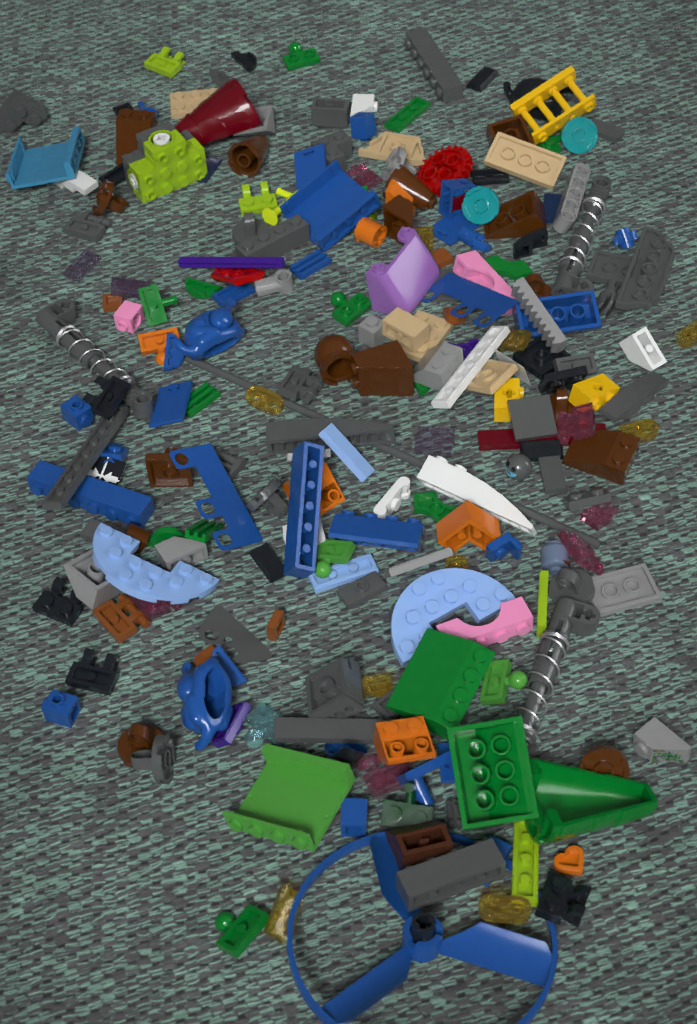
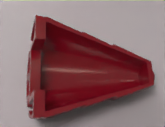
[174,78,262,145]

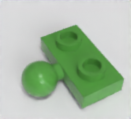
[315,539,356,579]
[480,659,528,706]

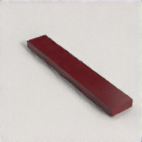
[477,423,606,451]

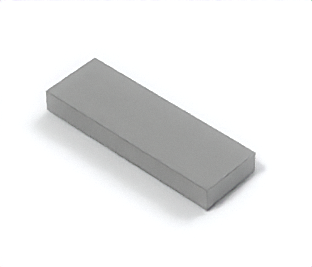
[383,547,453,578]

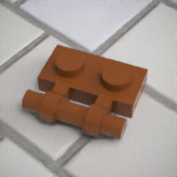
[92,593,151,644]

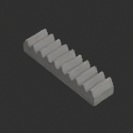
[511,277,567,353]

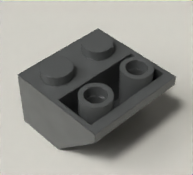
[311,97,352,128]

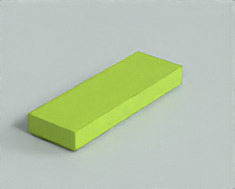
[536,570,549,639]

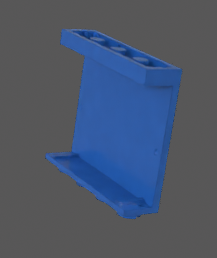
[279,160,382,252]

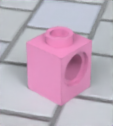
[113,300,145,334]

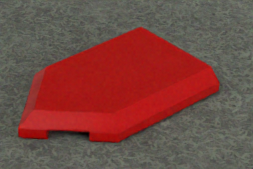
[210,268,265,286]

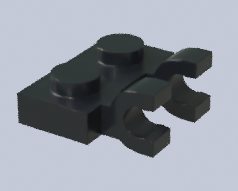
[83,375,131,421]
[32,577,84,627]
[65,648,119,696]
[534,871,591,927]

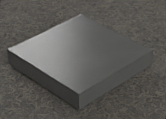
[507,394,558,442]

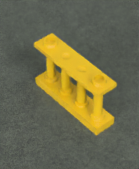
[509,66,597,145]

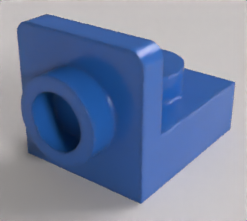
[485,532,522,562]

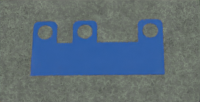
[421,272,520,328]
[169,443,263,551]

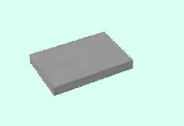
[590,563,662,617]

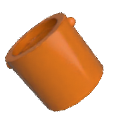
[354,217,387,249]

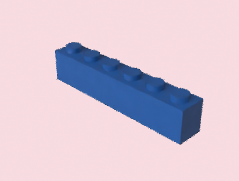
[283,441,324,579]
[27,460,155,528]

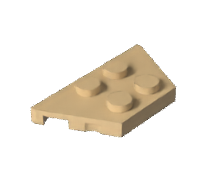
[358,131,426,167]

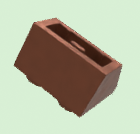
[385,820,453,870]

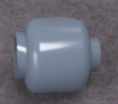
[540,540,571,576]

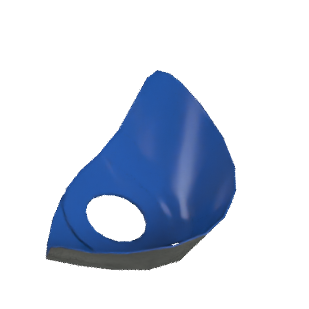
[324,743,368,765]

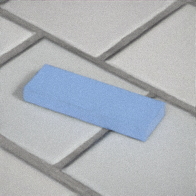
[318,423,375,482]
[308,553,379,594]

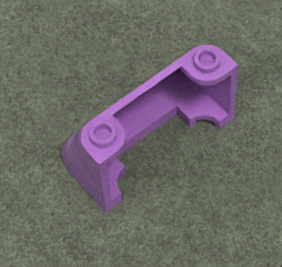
[365,226,440,315]

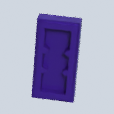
[211,701,252,748]

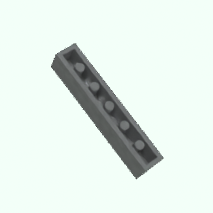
[404,28,463,103]

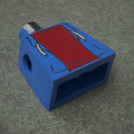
[438,178,478,221]

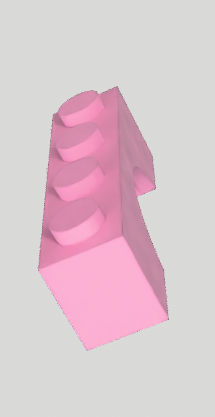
[453,250,516,317]
[436,596,533,647]

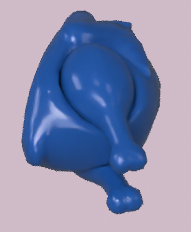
[174,298,245,361]
[177,658,233,751]

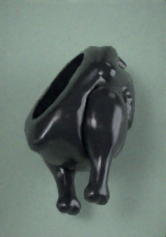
[503,77,574,121]

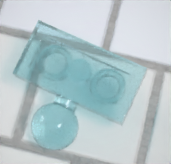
[244,702,286,748]

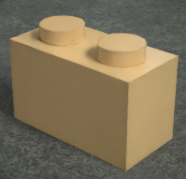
[382,307,429,352]

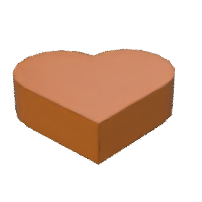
[553,845,584,876]

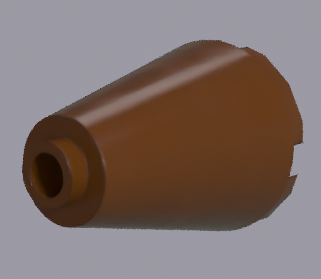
[227,134,270,177]
[383,164,437,211]

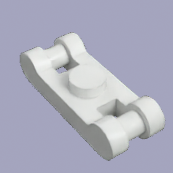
[373,477,411,519]

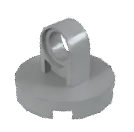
[381,146,417,182]

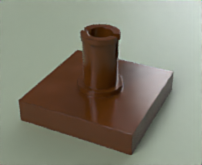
[145,447,194,488]

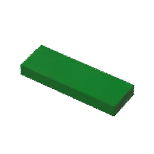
[384,96,430,133]

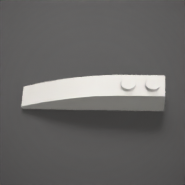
[417,455,537,536]

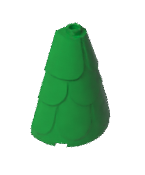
[524,758,658,844]

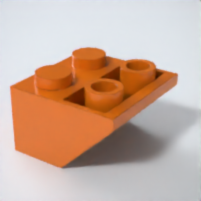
[281,462,346,516]
[373,716,436,765]

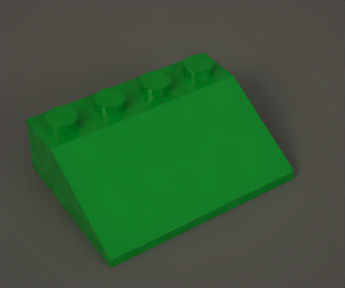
[385,628,495,741]
[447,716,539,832]

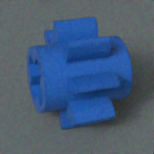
[612,227,638,250]

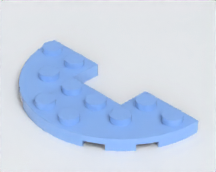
[92,523,220,604]
[390,568,515,666]

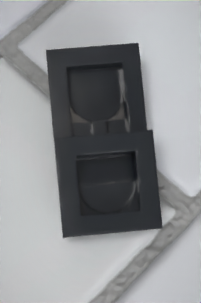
[513,227,548,260]

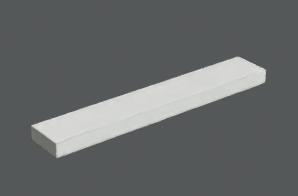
[431,326,510,409]

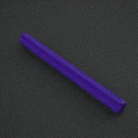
[178,257,285,269]

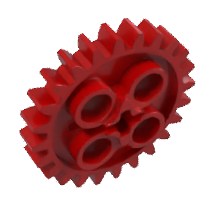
[416,145,474,197]

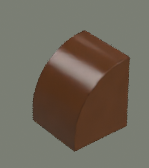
[124,522,150,554]

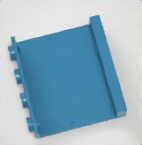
[5,126,85,190]

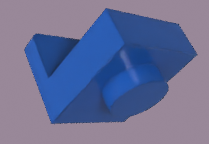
[100,443,128,463]

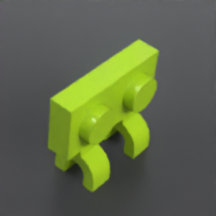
[144,46,186,79]
[238,181,278,216]

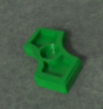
[484,254,533,281]
[413,492,457,523]

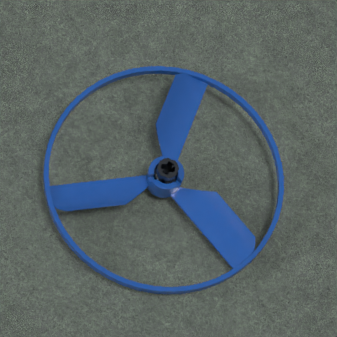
[287,830,558,1024]

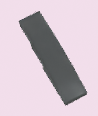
[599,371,670,422]

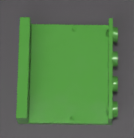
[222,743,356,852]

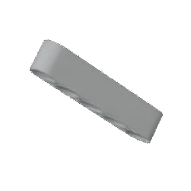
[553,163,590,234]

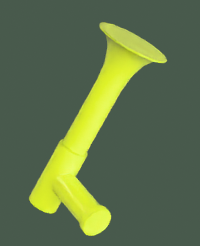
[262,188,298,226]

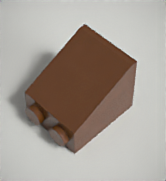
[116,109,158,165]
[349,340,414,396]

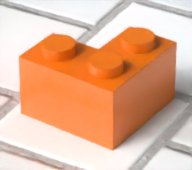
[436,500,501,553]

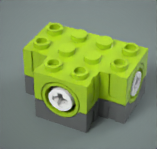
[122,121,208,204]

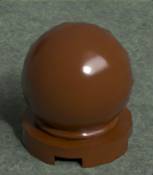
[314,334,354,386]

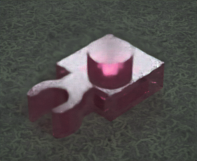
[580,502,619,531]

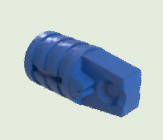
[457,225,492,253]

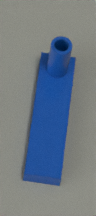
[397,750,452,806]

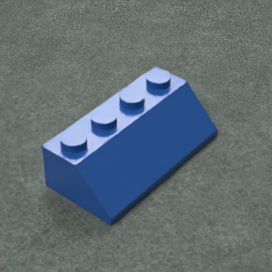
[512,290,602,339]
[328,510,426,553]

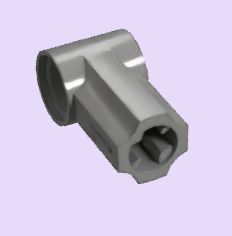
[253,269,294,297]

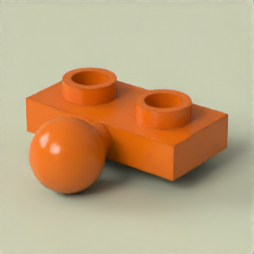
[138,327,180,366]

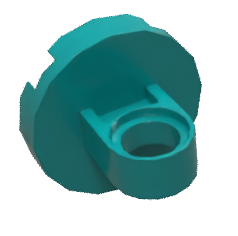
[561,116,598,154]
[462,186,500,225]

